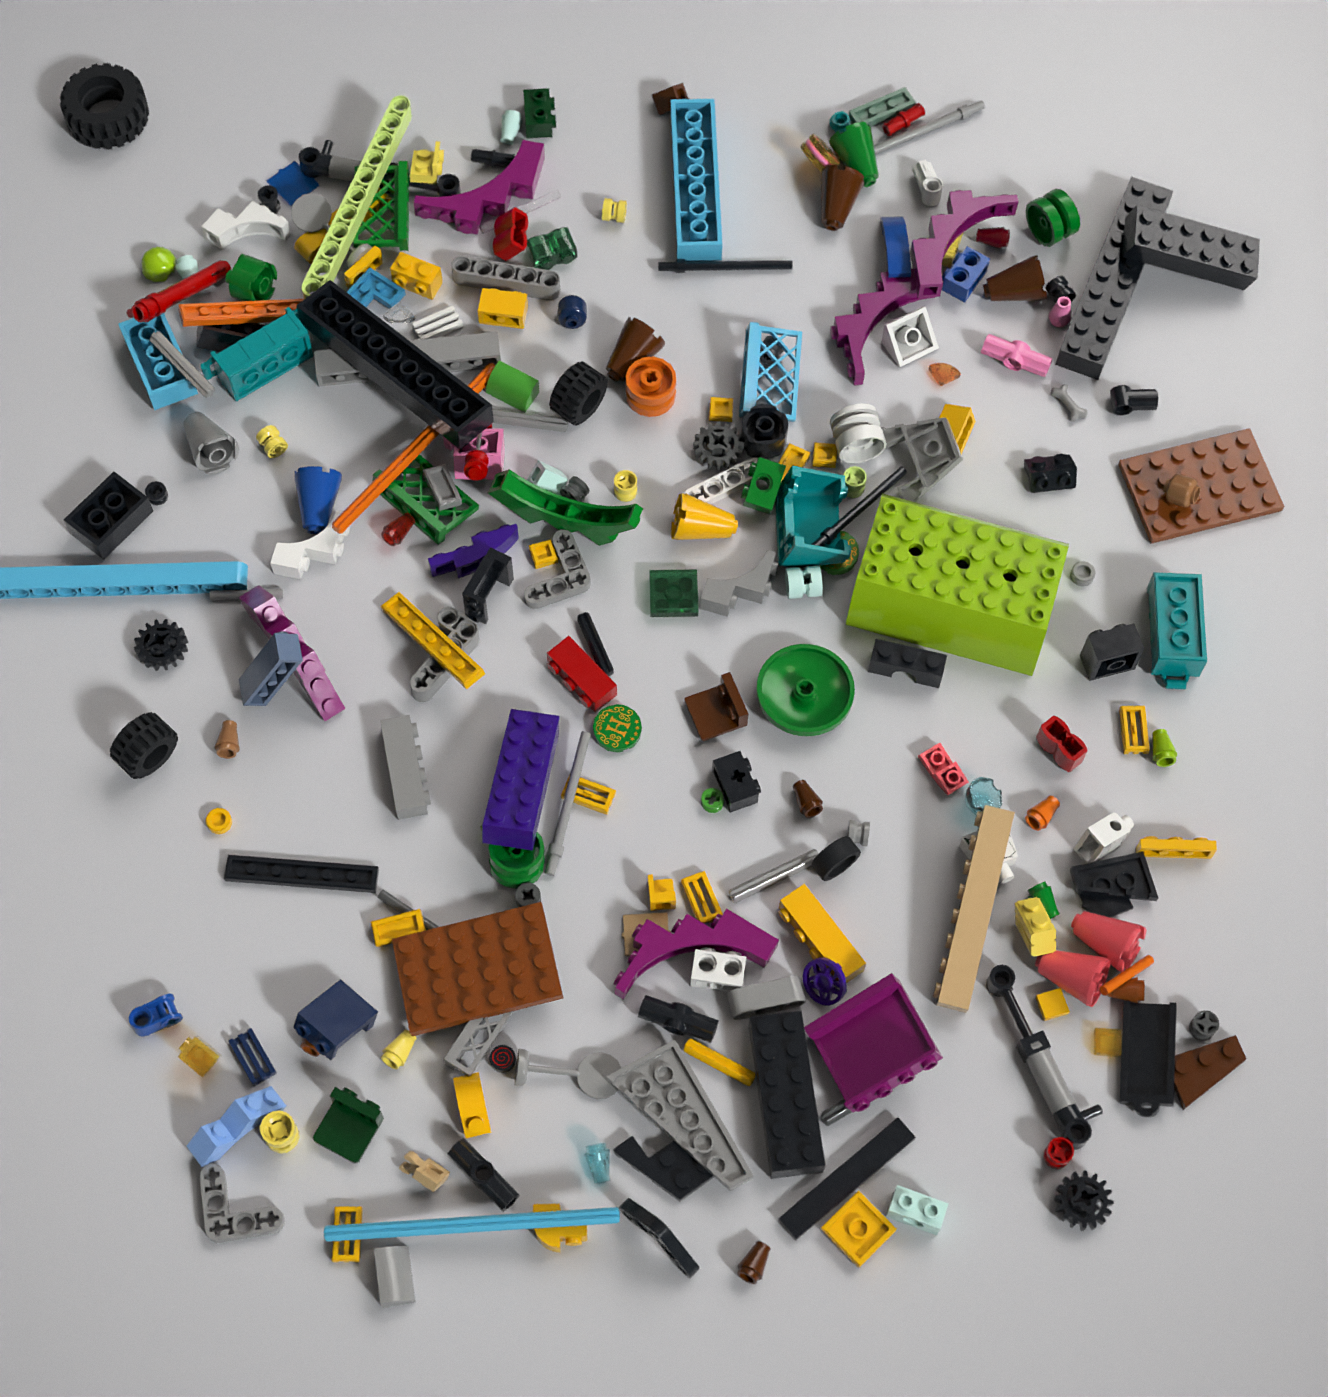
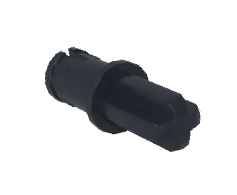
[471,149,515,167]

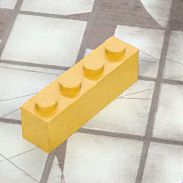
[778,883,866,983]

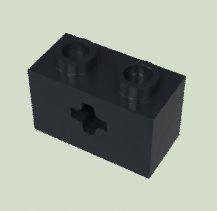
[712,751,761,813]

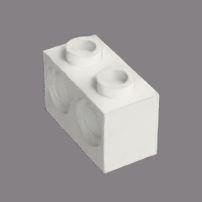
[690,948,746,992]

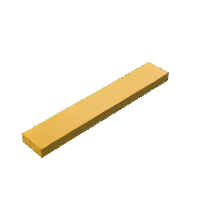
[381,592,485,690]

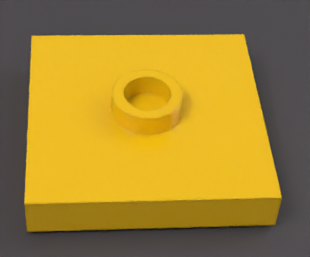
[820,1190,897,1268]

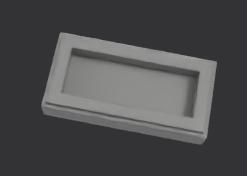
[423,464,462,511]

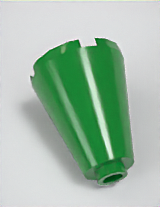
[829,122,879,187]

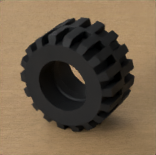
[549,361,608,426]
[110,712,178,779]

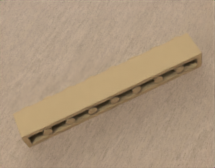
[933,805,1015,1013]

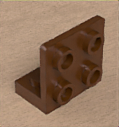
[685,672,748,741]

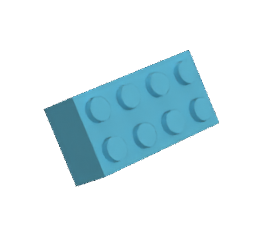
[118,314,198,410]

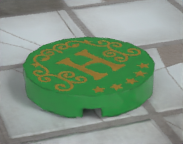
[593,704,642,753]

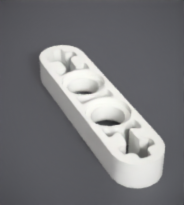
[684,458,759,504]

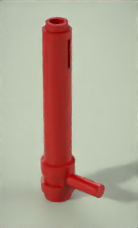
[126,260,231,322]

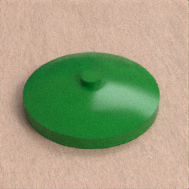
[756,644,855,736]

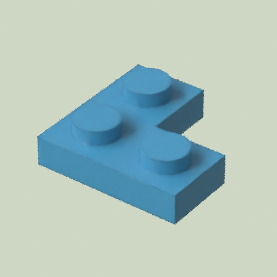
[347,267,406,310]

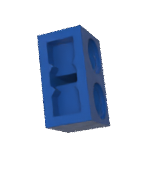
[942,246,990,303]

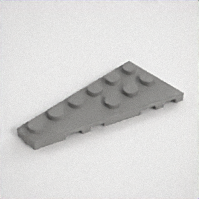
[606,1040,754,1191]

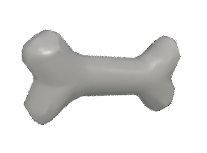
[1051,384,1087,422]

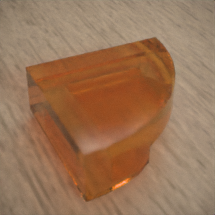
[929,363,961,387]

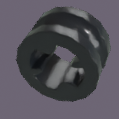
[145,481,168,506]

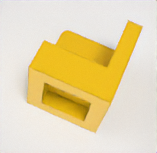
[648,874,676,911]

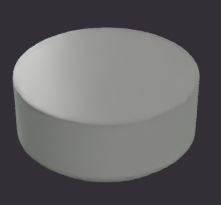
[1070,561,1095,586]

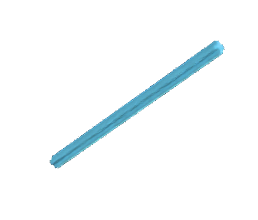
[324,1207,620,1242]

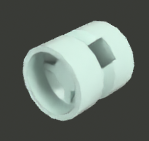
[785,565,823,599]

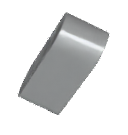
[727,976,806,1020]

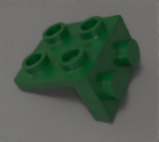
[313,1087,384,1163]

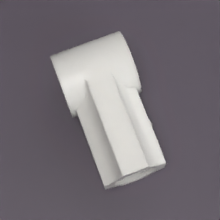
[912,160,943,206]

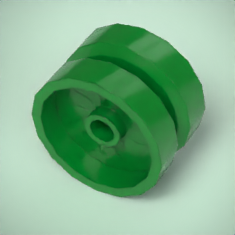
[1025,189,1080,247]
[488,832,545,889]

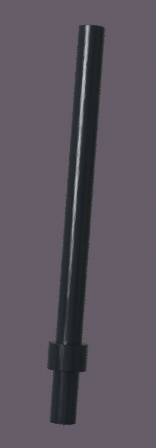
[658,259,793,273]
[811,466,907,547]

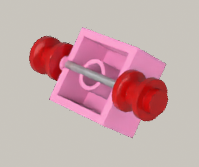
[453,424,505,481]

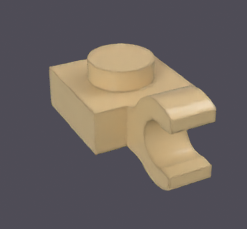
[399,1151,450,1192]

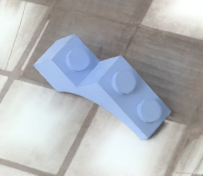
[187,1086,286,1167]

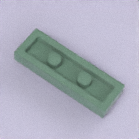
[848,87,916,127]

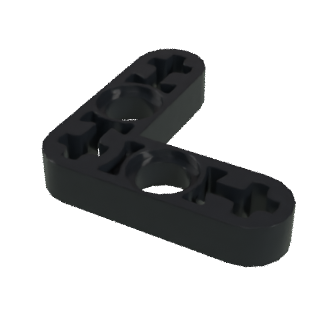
[619,1198,700,1278]

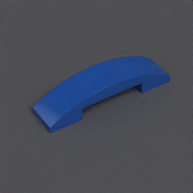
[880,216,911,278]

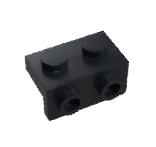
[1024,454,1077,493]

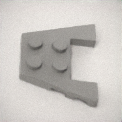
[881,417,963,502]

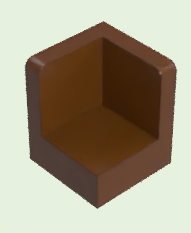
[652,83,689,115]

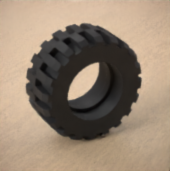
[60,63,149,150]

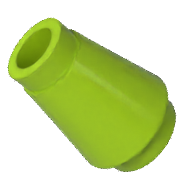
[1152,729,1178,767]

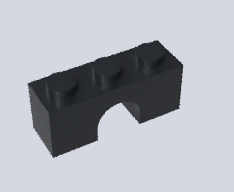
[868,639,947,688]

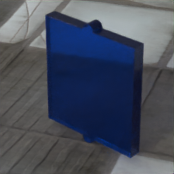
[267,161,319,206]

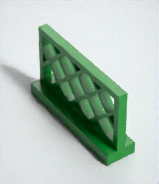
[353,161,409,251]
[373,454,479,545]

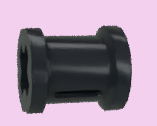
[258,185,281,214]

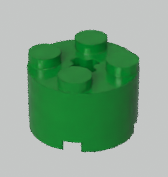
[225,254,277,301]

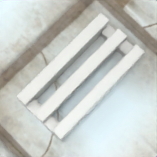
[412,306,463,339]

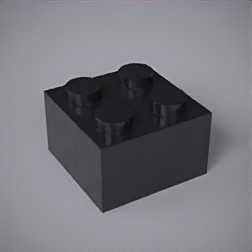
[1080,623,1144,681]

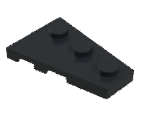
[1070,852,1159,901]

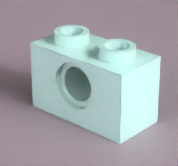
[886,1185,949,1235]

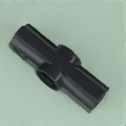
[638,995,719,1043]
[447,1138,520,1212]

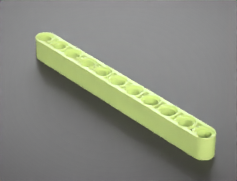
[301,95,412,299]

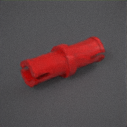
[882,103,925,137]

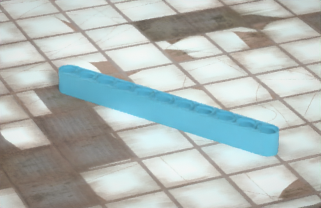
[0,561,248,599]

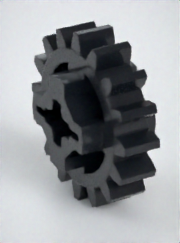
[134,619,188,671]
[1054,1171,1114,1231]

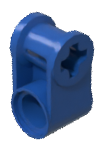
[129,994,183,1037]

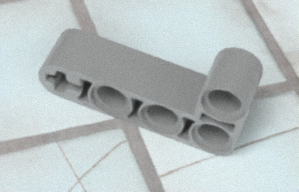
[410,606,480,702]

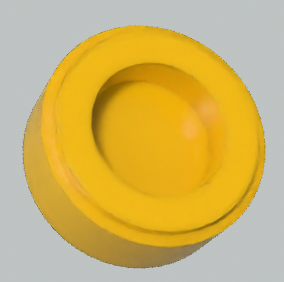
[206,808,232,834]

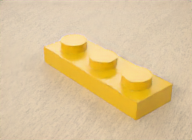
[1136,836,1217,859]

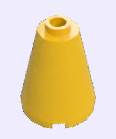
[671,493,738,540]

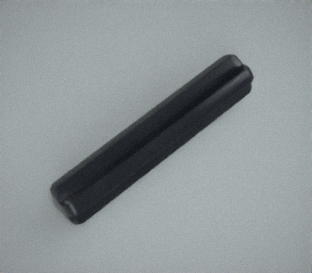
[577,612,614,676]

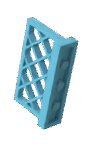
[739,322,803,422]

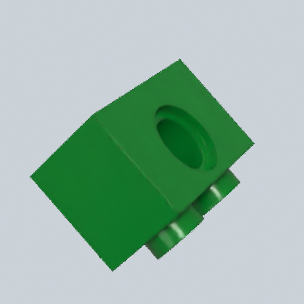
[741,457,786,514]

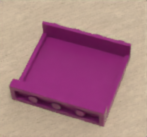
[804,973,943,1113]

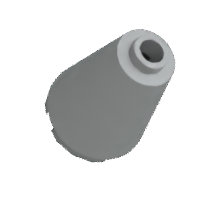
[183,412,239,474]

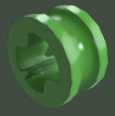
[701,788,724,813]

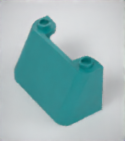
[775,466,851,567]

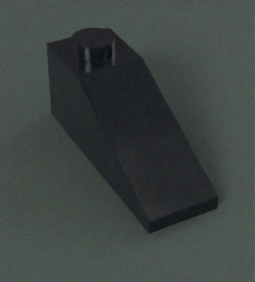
[196,323,265,352]

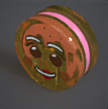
[800,133,840,172]

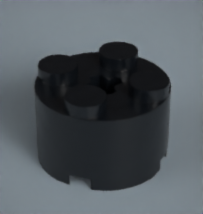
[741,404,788,459]

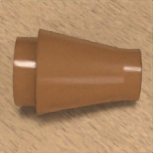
[215,720,240,759]

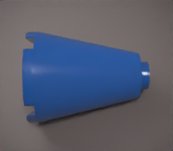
[294,466,342,535]

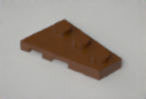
[1174,1035,1247,1110]

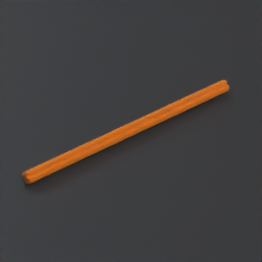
[332,363,496,534]

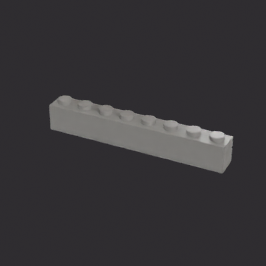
[314,331,501,387]

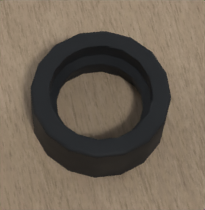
[811,836,861,881]

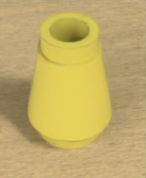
[381,1029,417,1070]

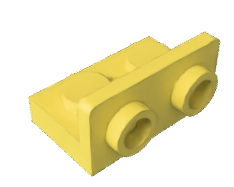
[410,141,444,184]

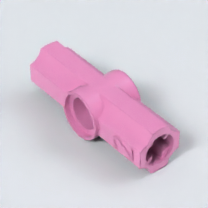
[981,334,1053,377]

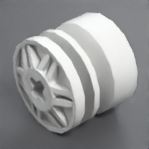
[829,403,887,463]

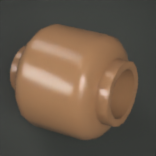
[1163,474,1201,508]

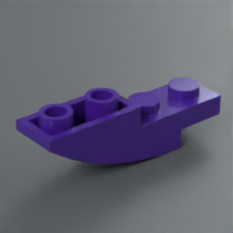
[428,524,519,579]

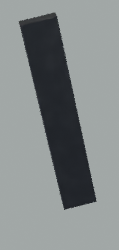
[224,855,379,893]
[778,1117,916,1241]

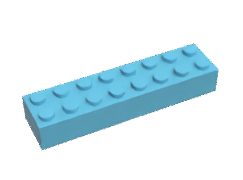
[670,99,723,261]

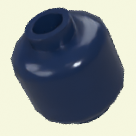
[557,295,587,329]

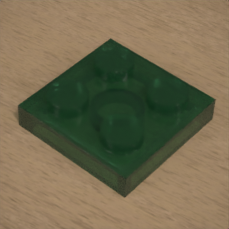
[649,569,699,617]

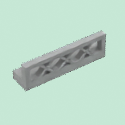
[444,1011,514,1076]

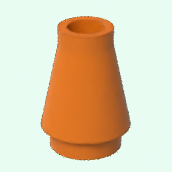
[1025,795,1060,831]

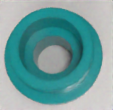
[829,111,851,133]

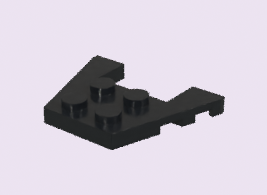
[613,1136,714,1202]

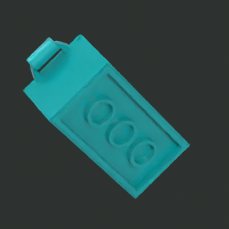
[200,307,314,401]
[1146,572,1207,690]

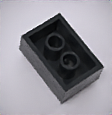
[64,471,153,560]

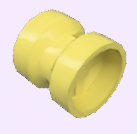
[602,198,627,223]
[256,425,288,458]
[614,470,637,502]

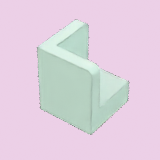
[527,460,568,495]

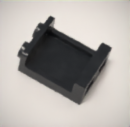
[462,547,514,624]

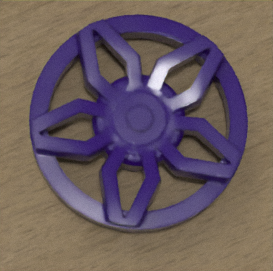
[803,957,847,1006]

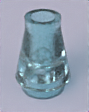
[584,1143,610,1184]

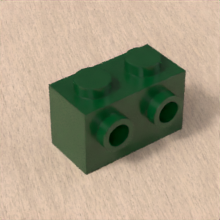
[523,88,556,139]

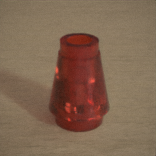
[381,513,415,546]

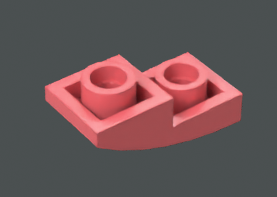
[918,743,969,795]

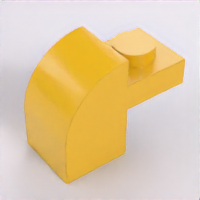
[453,1072,491,1138]
[533,1204,587,1252]

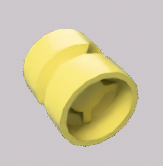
[260,1111,300,1153]

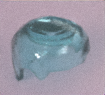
[965,777,1003,815]

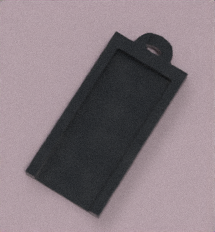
[1120,1001,1177,1118]

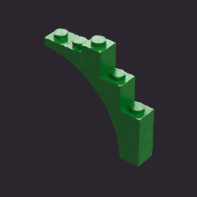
[488,469,643,546]

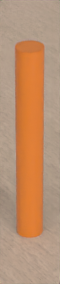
[1099,955,1154,996]

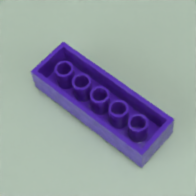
[482,709,560,850]

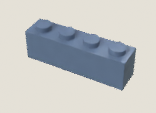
[239,632,303,706]

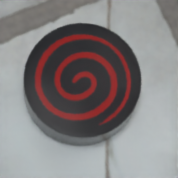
[490,1045,516,1073]

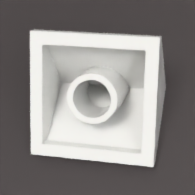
[881,306,939,367]

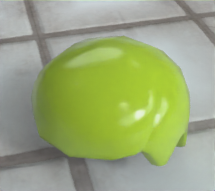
[141,246,176,282]

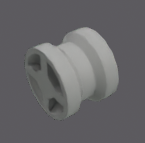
[847,820,870,847]

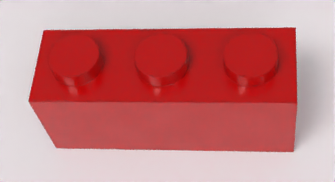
[547,636,617,713]

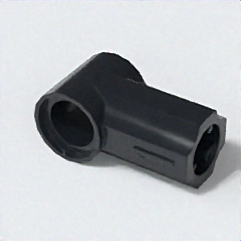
[1110,385,1158,416]

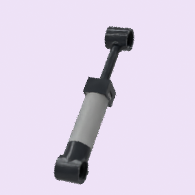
[299,140,461,197]
[986,965,1103,1150]

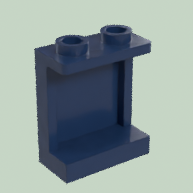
[293,979,378,1060]

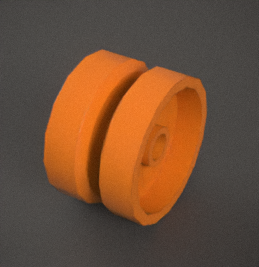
[626,357,676,417]

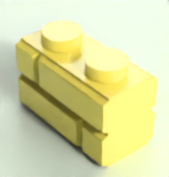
[1015,897,1056,957]

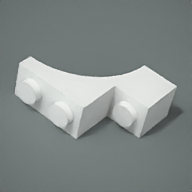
[201,201,291,250]
[270,511,350,579]

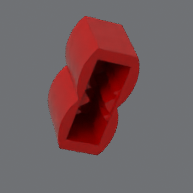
[493,207,528,261]
[1036,715,1087,772]

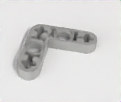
[524,530,591,609]
[200,1163,285,1243]

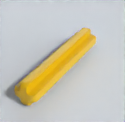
[684,1038,756,1086]

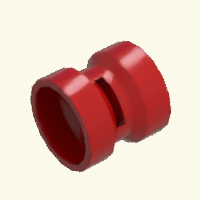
[1043,1137,1074,1169]

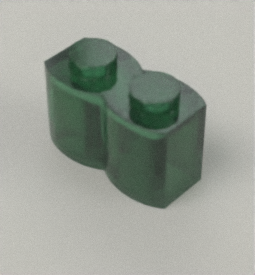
[526,227,578,270]

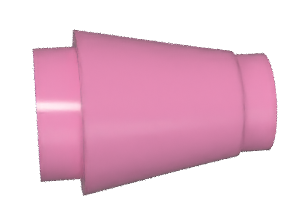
[1049,296,1071,328]

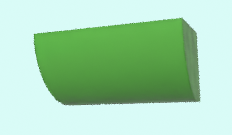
[486,360,539,413]

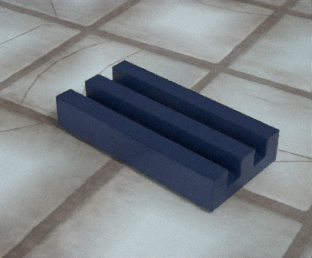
[228,1028,277,1086]

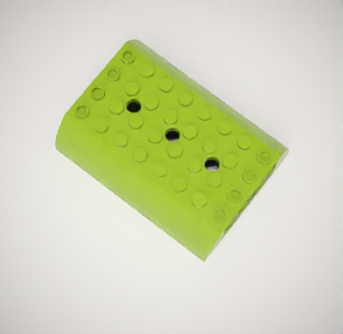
[845,494,1069,676]

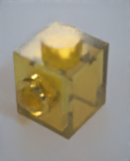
[178,1036,222,1077]

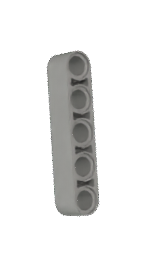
[451,256,561,300]

